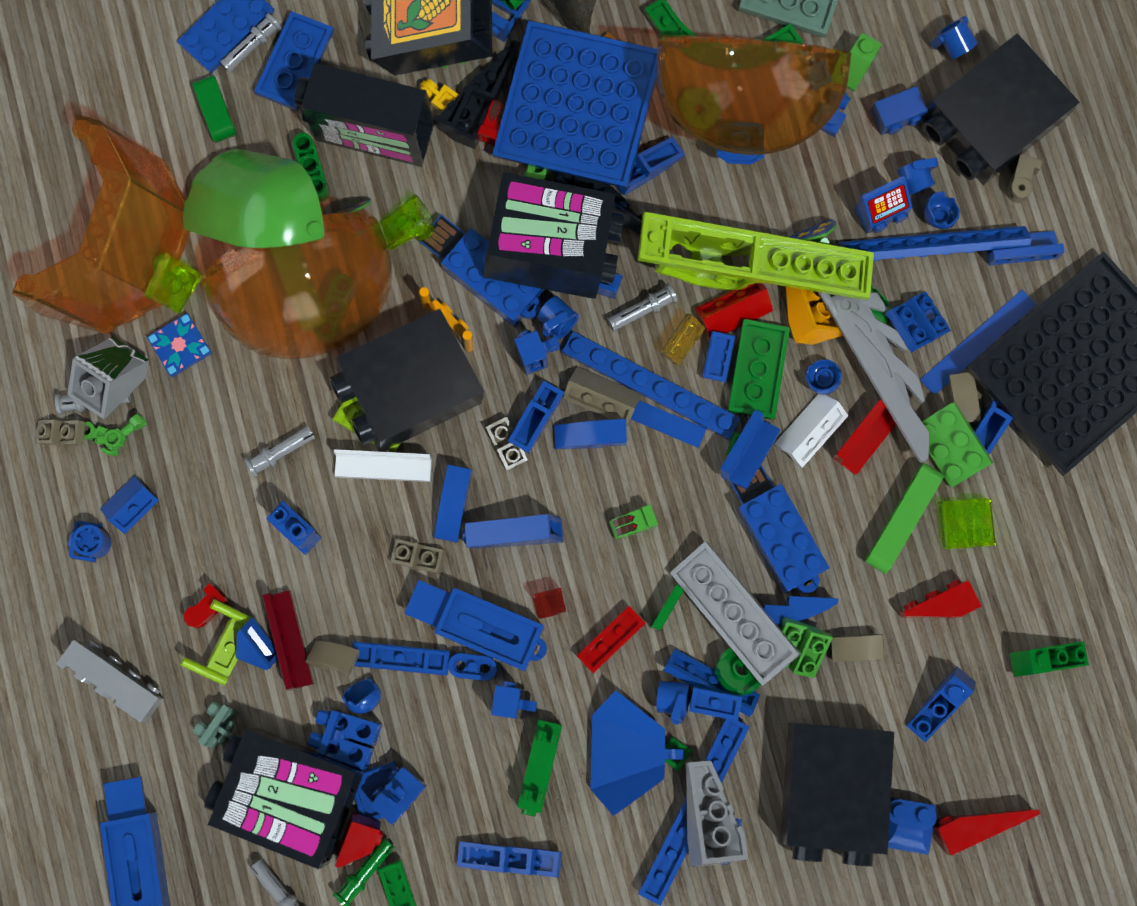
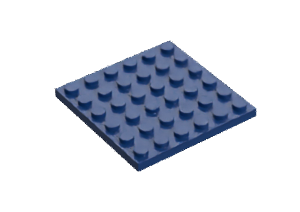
[492,20,664,189]

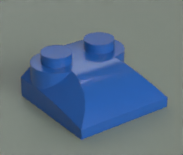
[888,798,937,855]

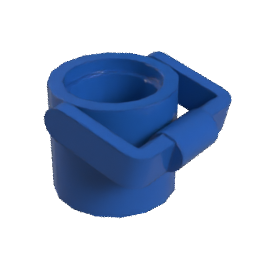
[930,16,978,59]
[897,158,939,195]
[538,296,579,340]
[67,521,111,563]
[656,681,690,725]

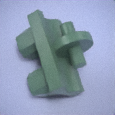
[193,702,238,749]

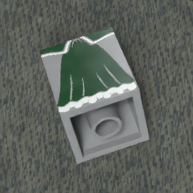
[67,336,149,419]

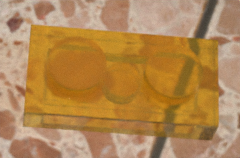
[661,313,705,366]

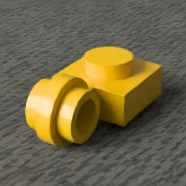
[420,79,459,112]

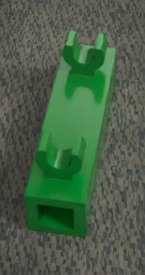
[517,720,563,817]

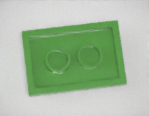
[922,402,994,488]

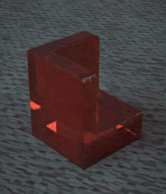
[533,588,567,619]

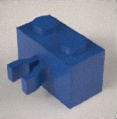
[514,330,560,375]
[491,681,537,719]
[370,766,427,825]

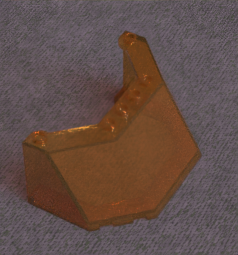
[12,114,190,334]

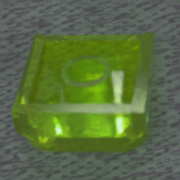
[380,194,434,250]
[144,253,203,314]

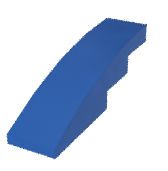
[457,841,562,878]

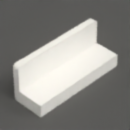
[775,394,848,468]

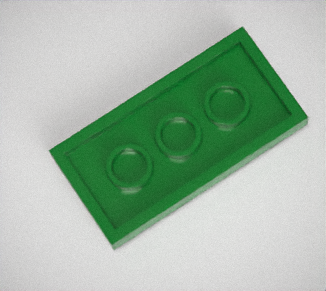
[728,319,790,420]

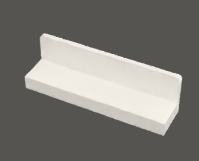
[334,449,432,482]

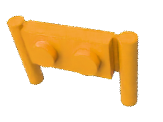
[419,287,474,352]

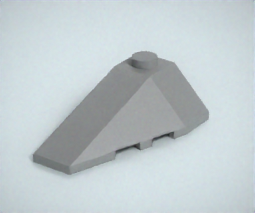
[686,761,748,867]

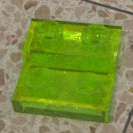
[938,498,996,550]

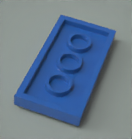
[177,0,275,74]
[254,11,334,111]

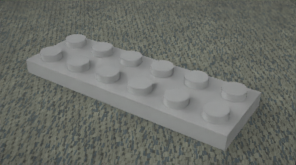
[670,541,801,686]

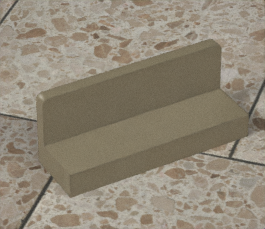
[563,367,641,427]

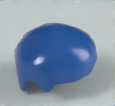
[924,191,960,229]
[805,359,842,395]
[342,678,381,714]

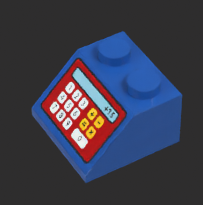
[854,176,912,234]

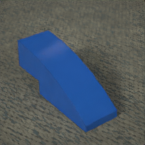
[617,136,685,196]
[508,380,564,453]
[974,399,1013,454]
[554,419,627,450]
[434,465,473,543]
[762,596,838,625]

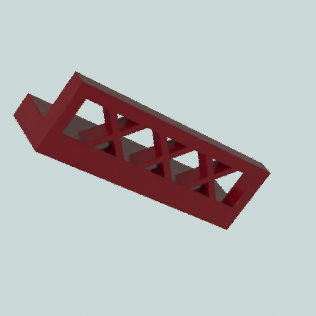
[262,590,314,691]

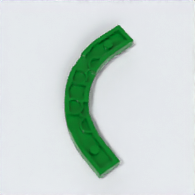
[644,0,803,70]

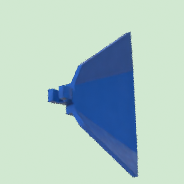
[590,691,684,816]

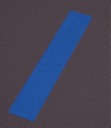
[920,290,1037,395]
[631,400,706,448]

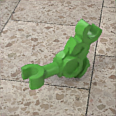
[84,414,148,456]

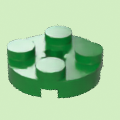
[715,647,761,695]

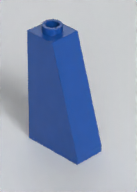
[463,514,564,549]

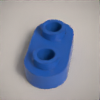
[448,653,497,681]

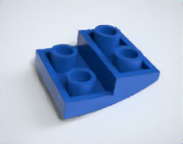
[886,291,951,353]

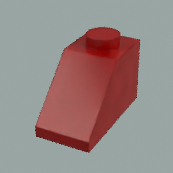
[335,812,383,868]

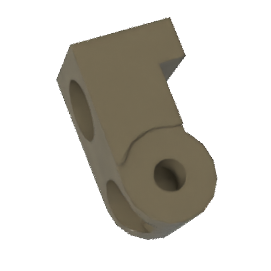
[1007,154,1043,203]

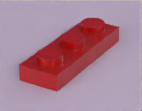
[577,606,646,674]

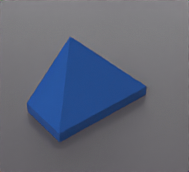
[236,617,278,670]

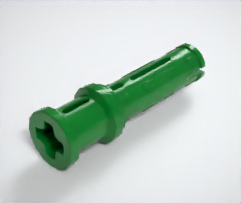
[332,837,395,906]

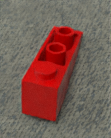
[899,579,982,619]

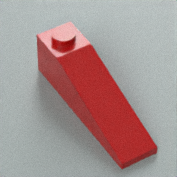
[933,808,1041,856]

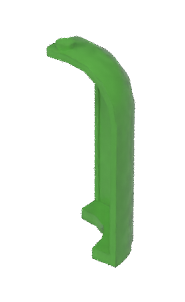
[183,148,324,248]

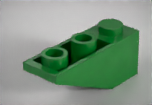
[1009,641,1089,677]

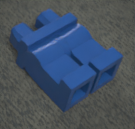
[266,501,322,555]
[307,710,383,770]

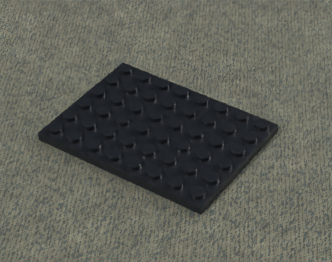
[966,251,1137,476]

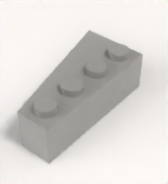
[56,640,164,722]

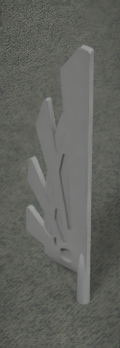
[818,292,929,463]

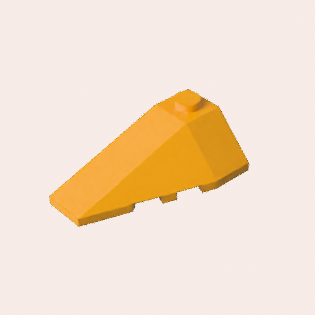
[786,286,843,345]

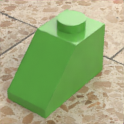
[836,33,882,92]

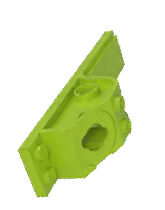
[638,212,874,300]

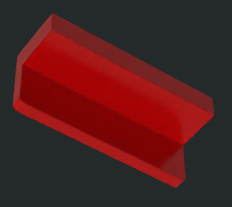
[695,283,773,338]
[833,400,896,475]

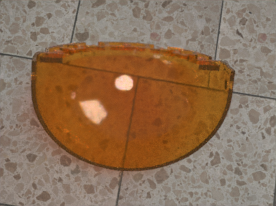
[656,35,851,155]
[202,212,392,359]

